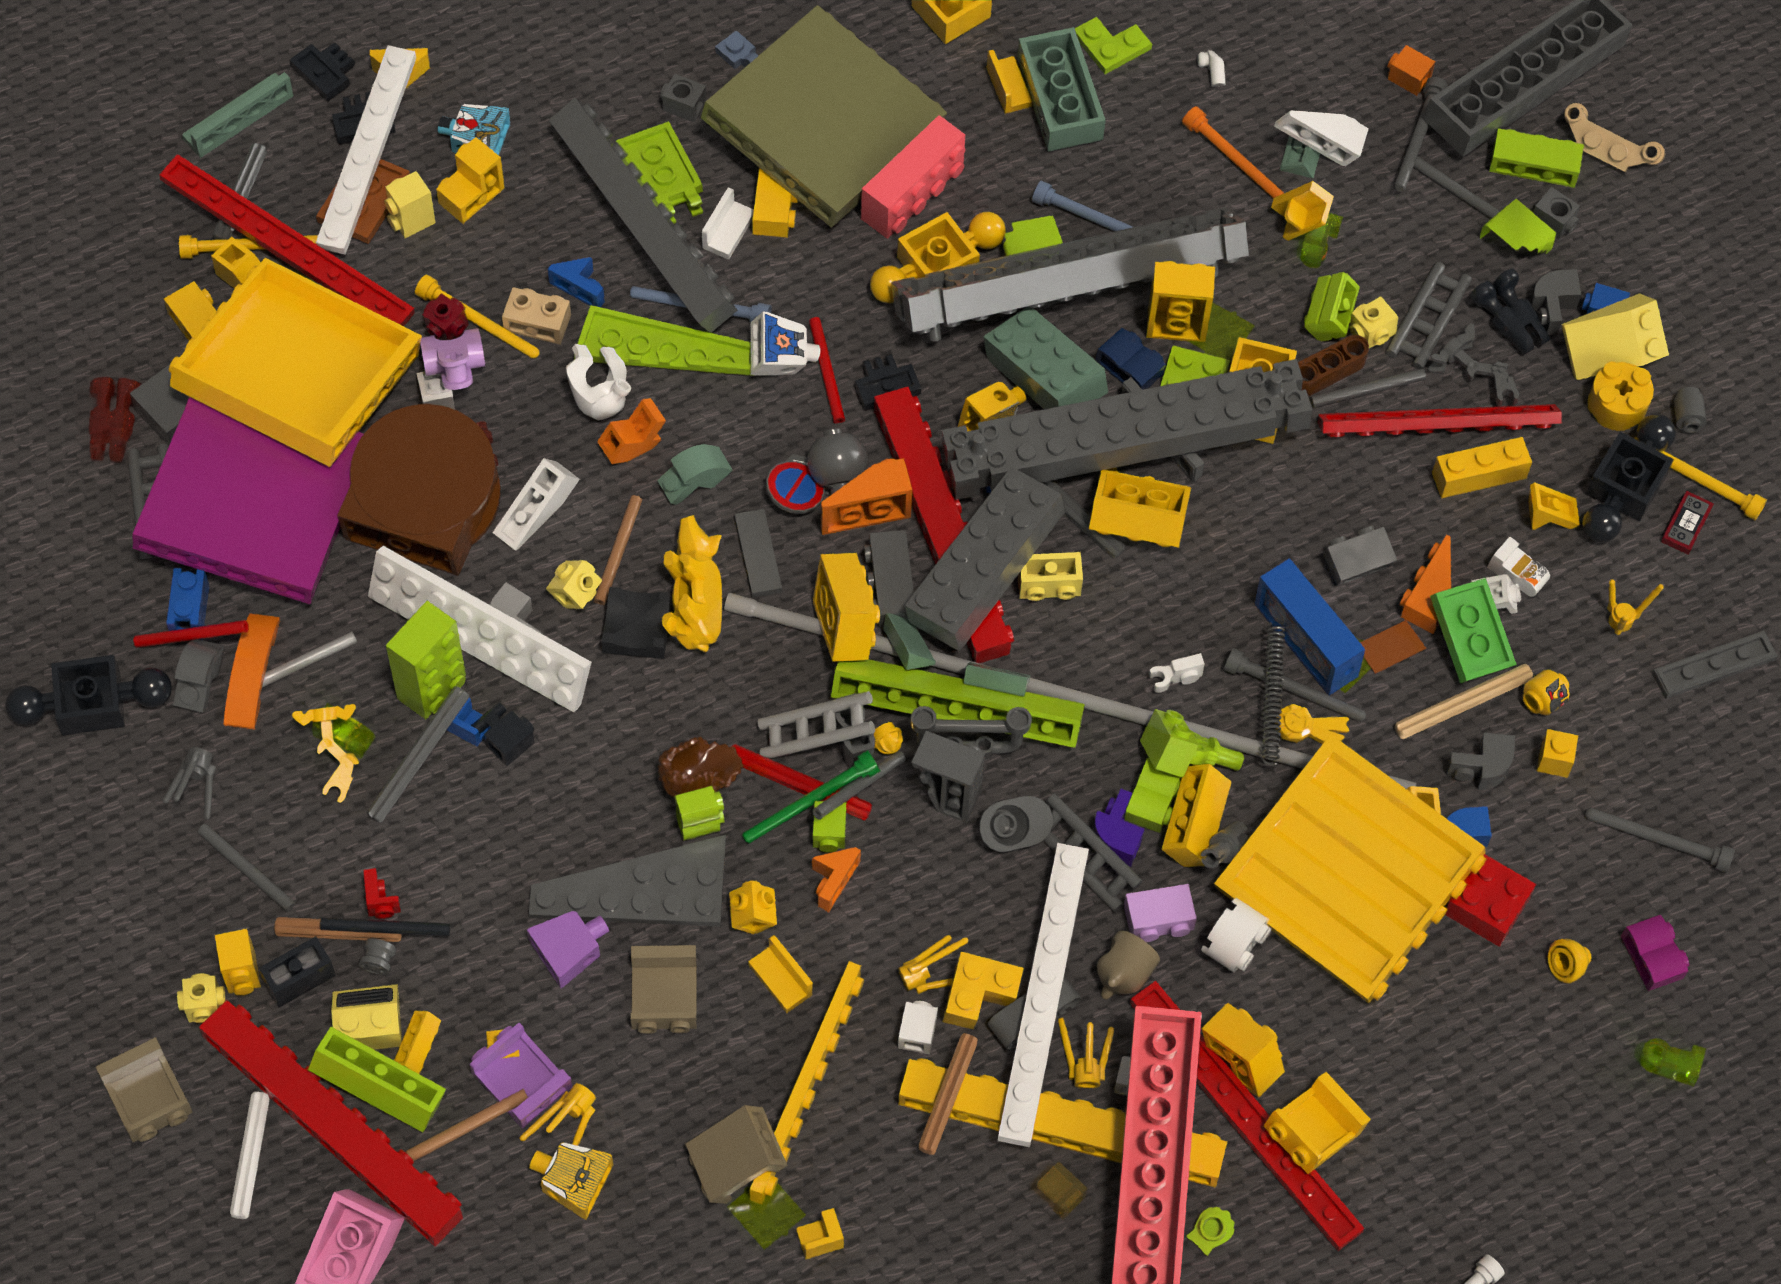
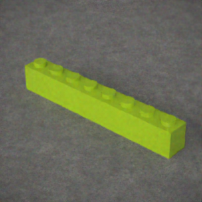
[831,660,1085,748]

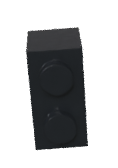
[259,936,336,1007]

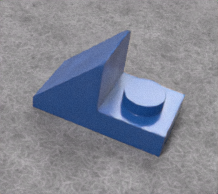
[548,257,605,307]

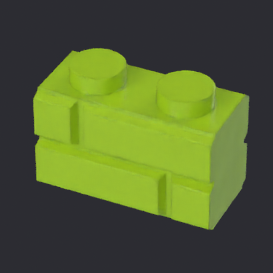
[1304,272,1360,342]

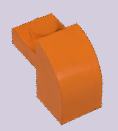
[597,398,666,464]

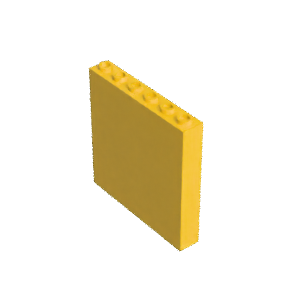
[169,258,422,467]

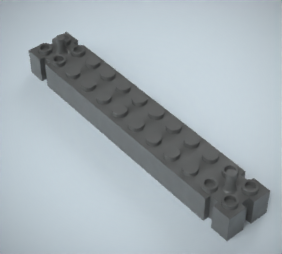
[891,207,1249,341]
[942,359,1312,500]

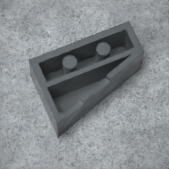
[911,731,985,823]

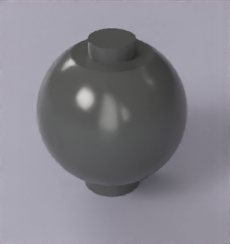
[807,428,868,495]

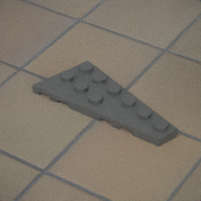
[529,835,726,927]

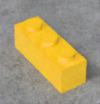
[394,1011,441,1074]

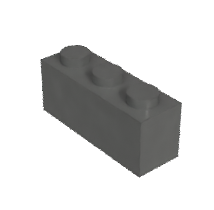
[864,530,914,628]

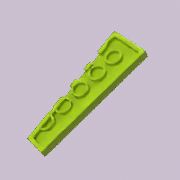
[574,305,755,376]

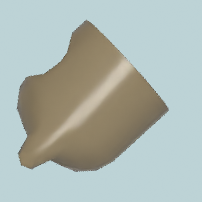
[1097,930,1160,1000]

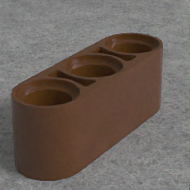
[1298,335,1369,397]

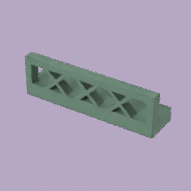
[182,72,294,158]

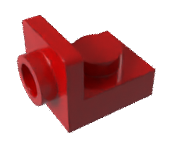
[363,868,401,919]

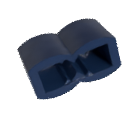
[1095,328,1166,390]

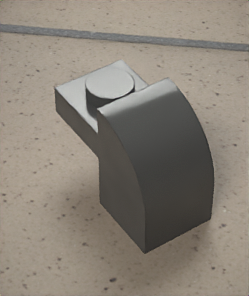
[1530,269,1581,336]
[173,639,224,713]
[1447,733,1515,790]

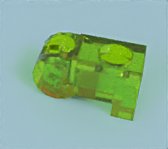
[1300,213,1343,268]
[312,703,376,759]
[1639,1038,1706,1087]

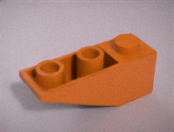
[1400,534,1451,634]

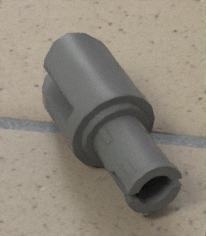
[1201,821,1248,868]

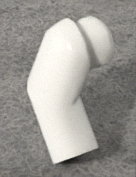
[1197,50,1226,87]

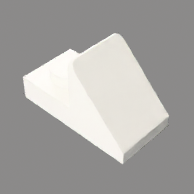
[417,372,455,410]

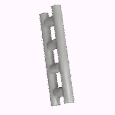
[758,691,875,759]

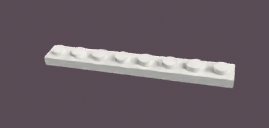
[316,45,417,255]

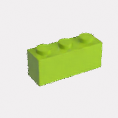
[1489,128,1584,188]

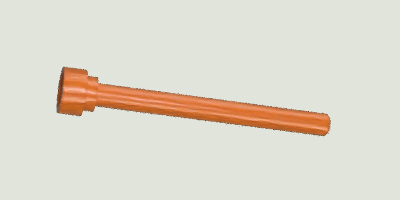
[1182,106,1284,199]

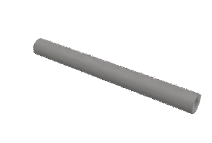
[262,632,357,688]

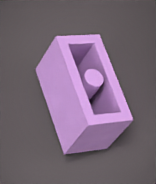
[1124,884,1196,942]

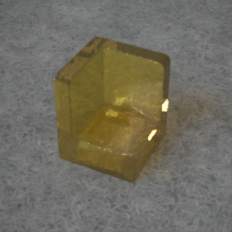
[1037,1161,1087,1220]

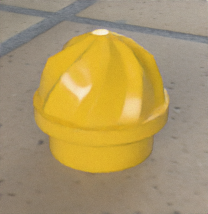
[874,722,903,754]

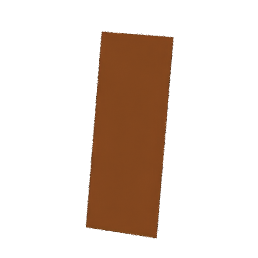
[1360,620,1426,674]

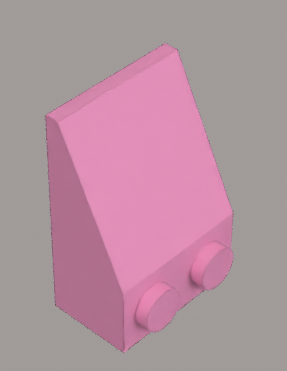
[295,1189,405,1284]

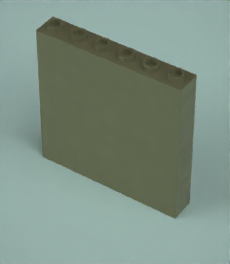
[701,5,947,228]

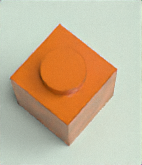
[1387,45,1436,96]

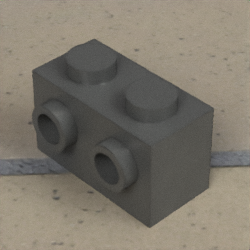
[1322,526,1397,587]

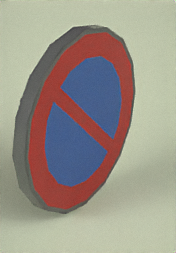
[765,461,825,514]

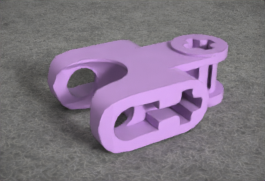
[420,328,486,390]

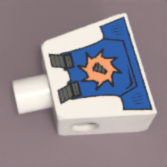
[751,311,820,375]

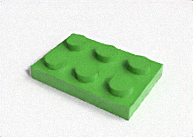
[1430,578,1517,683]

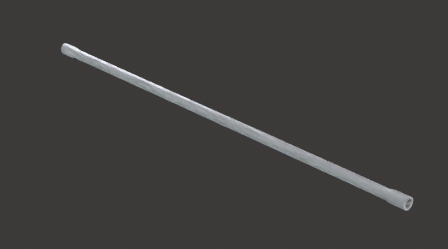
[724,593,1417,789]

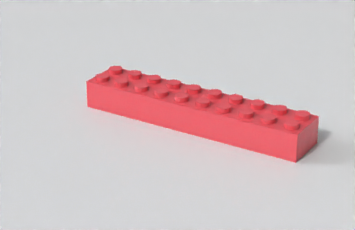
[1111,1006,1202,1284]

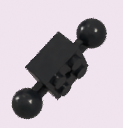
[1583,414,1676,543]
[5,655,172,735]

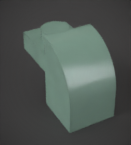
[657,444,733,505]

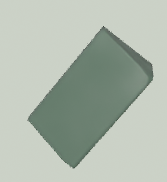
[1280,135,1320,178]
[883,613,936,670]
[964,662,1030,697]

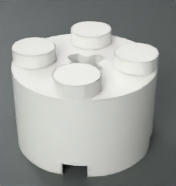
[1201,898,1272,972]

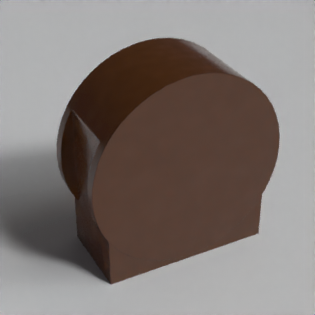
[337,404,501,576]

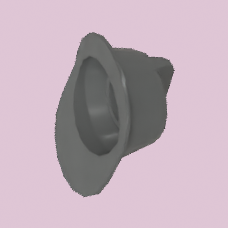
[979,796,1053,852]

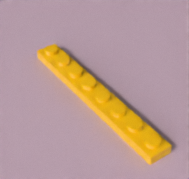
[750,961,864,1205]

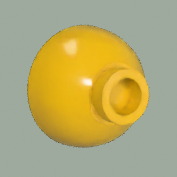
[1548,939,1591,983]

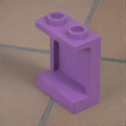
[470,1023,572,1129]

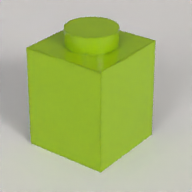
[813,801,846,852]

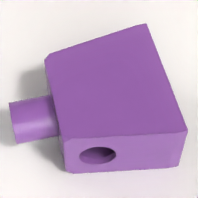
[527,911,609,988]

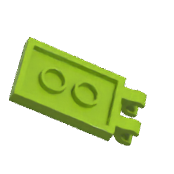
[616,121,703,224]

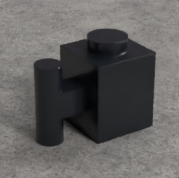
[471,702,535,766]

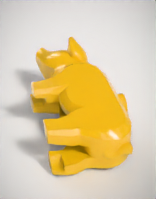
[662,515,722,652]

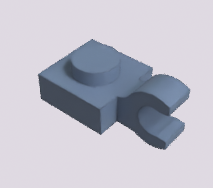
[715,31,759,69]

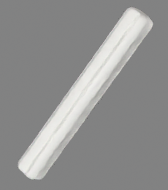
[230,1092,270,1219]

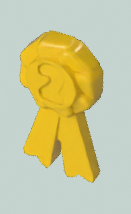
[1275,704,1349,744]

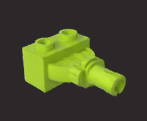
[1140,709,1244,777]

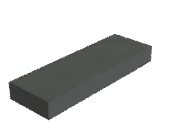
[735,509,782,598]

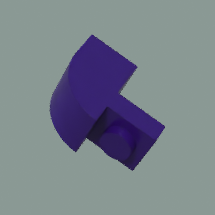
[1094,789,1145,867]

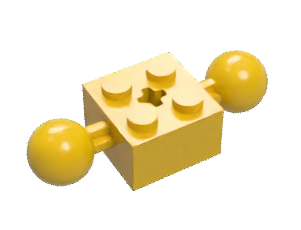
[870,212,1006,303]

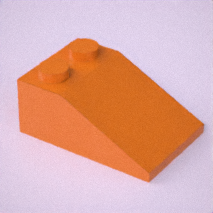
[821,458,912,535]

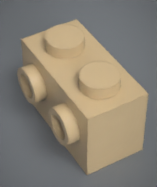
[502,287,571,345]

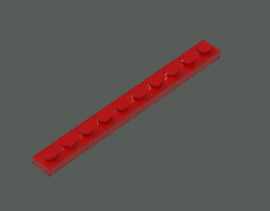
[159,154,415,326]
[1130,981,1365,1251]

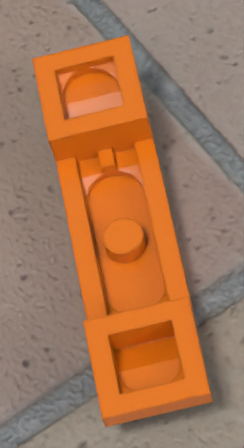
[223,613,280,730]

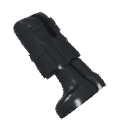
[1470,268,1550,355]

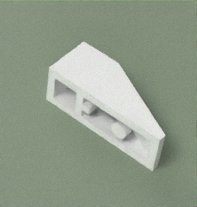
[1274,110,1368,166]
[493,458,580,551]

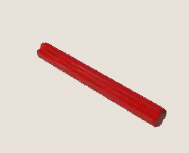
[731,744,872,820]

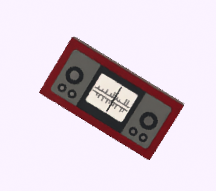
[1661,491,1714,555]

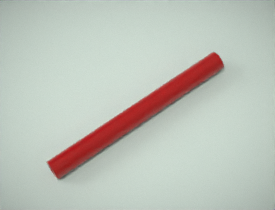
[809,317,845,424]
[133,620,249,648]

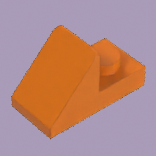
[812,847,861,912]

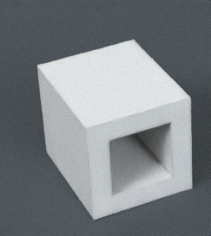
[898,1001,938,1054]

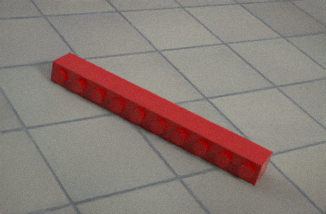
[874,387,1014,663]
[199,1000,463,1247]

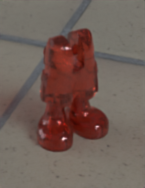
[88,377,142,462]

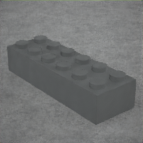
[904,466,1065,652]

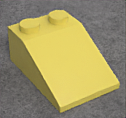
[1561,294,1669,380]

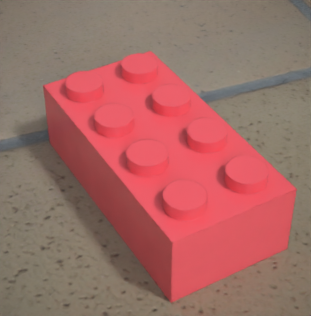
[861,115,966,239]

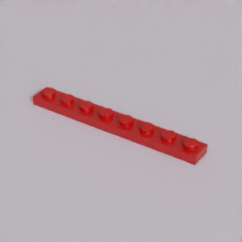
[1318,404,1562,437]

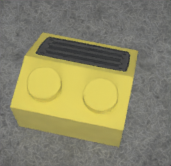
[331,984,402,1050]

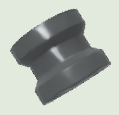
[358,938,396,975]

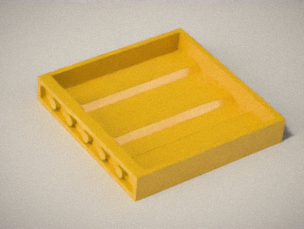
[1214,734,1487,1003]

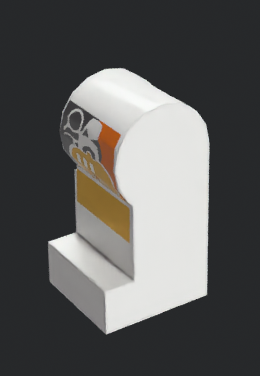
[1487,537,1550,597]

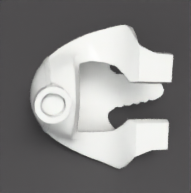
[566,344,631,420]

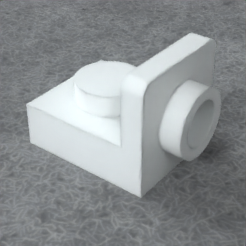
[1471,574,1521,614]

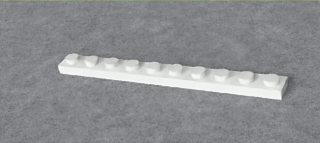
[998,843,1089,1147]

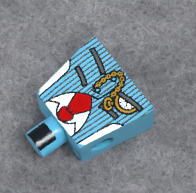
[438,104,510,155]

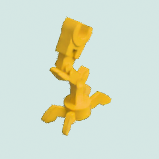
[292,704,359,803]

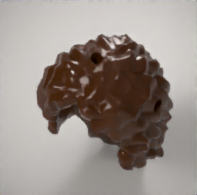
[658,737,743,798]

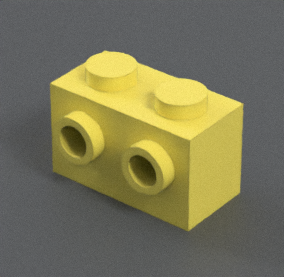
[384,171,436,238]
[1018,552,1083,601]

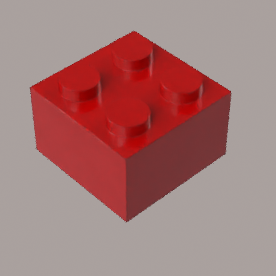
[1445,854,1536,947]

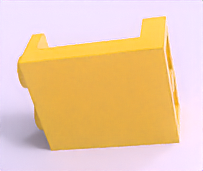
[1264,1072,1371,1174]

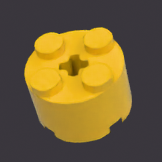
[1588,361,1654,431]

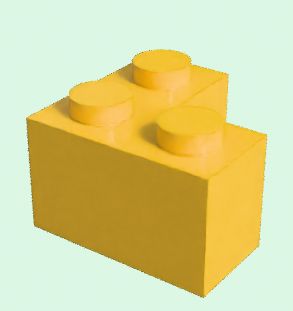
[436,137,505,224]
[942,952,1024,1030]
[1201,1003,1285,1098]

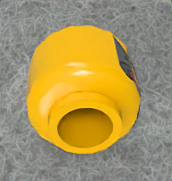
[1523,670,1570,715]

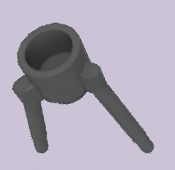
[162,747,216,820]

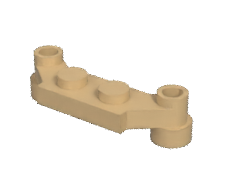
[1564,103,1665,172]

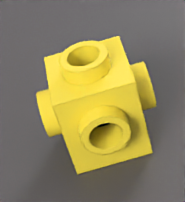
[1349,297,1398,348]
[546,560,602,609]
[177,973,226,1023]

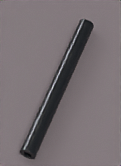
[320,917,450,936]

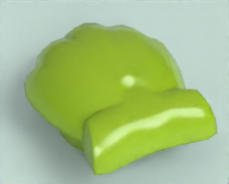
[1187,1207,1235,1256]

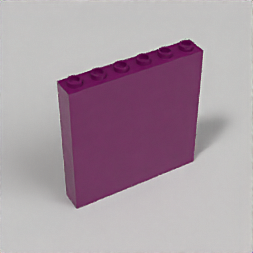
[132,397,364,604]

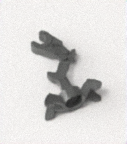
[1428,323,1519,406]

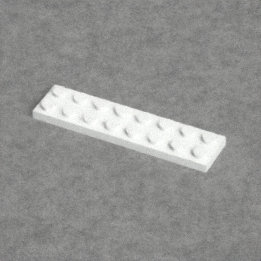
[368,546,591,712]

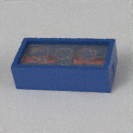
[1255,558,1365,696]

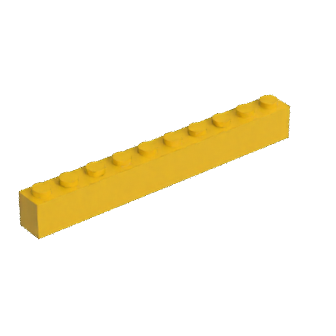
[898,1058,1227,1188]

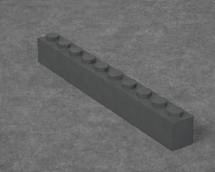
[549,98,738,333]

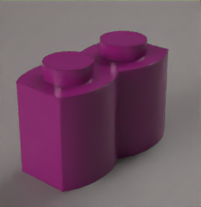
[1621,915,1689,991]

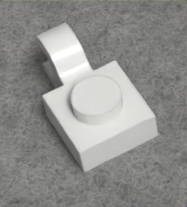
[1149,653,1205,693]

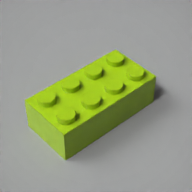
[386,601,466,720]

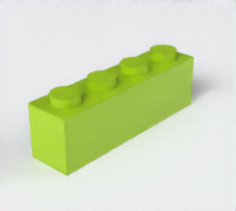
[308,1027,446,1132]

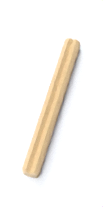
[1394,664,1533,739]

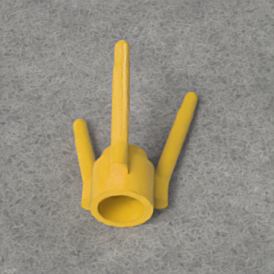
[1607,579,1664,635]
[898,935,968,994]
[1058,1018,1114,1088]
[520,1083,596,1146]

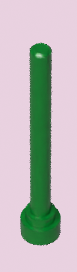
[742,750,881,844]

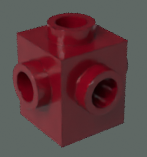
[422,293,469,340]

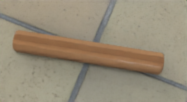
[274,917,402,942]
[919,1033,978,1155]

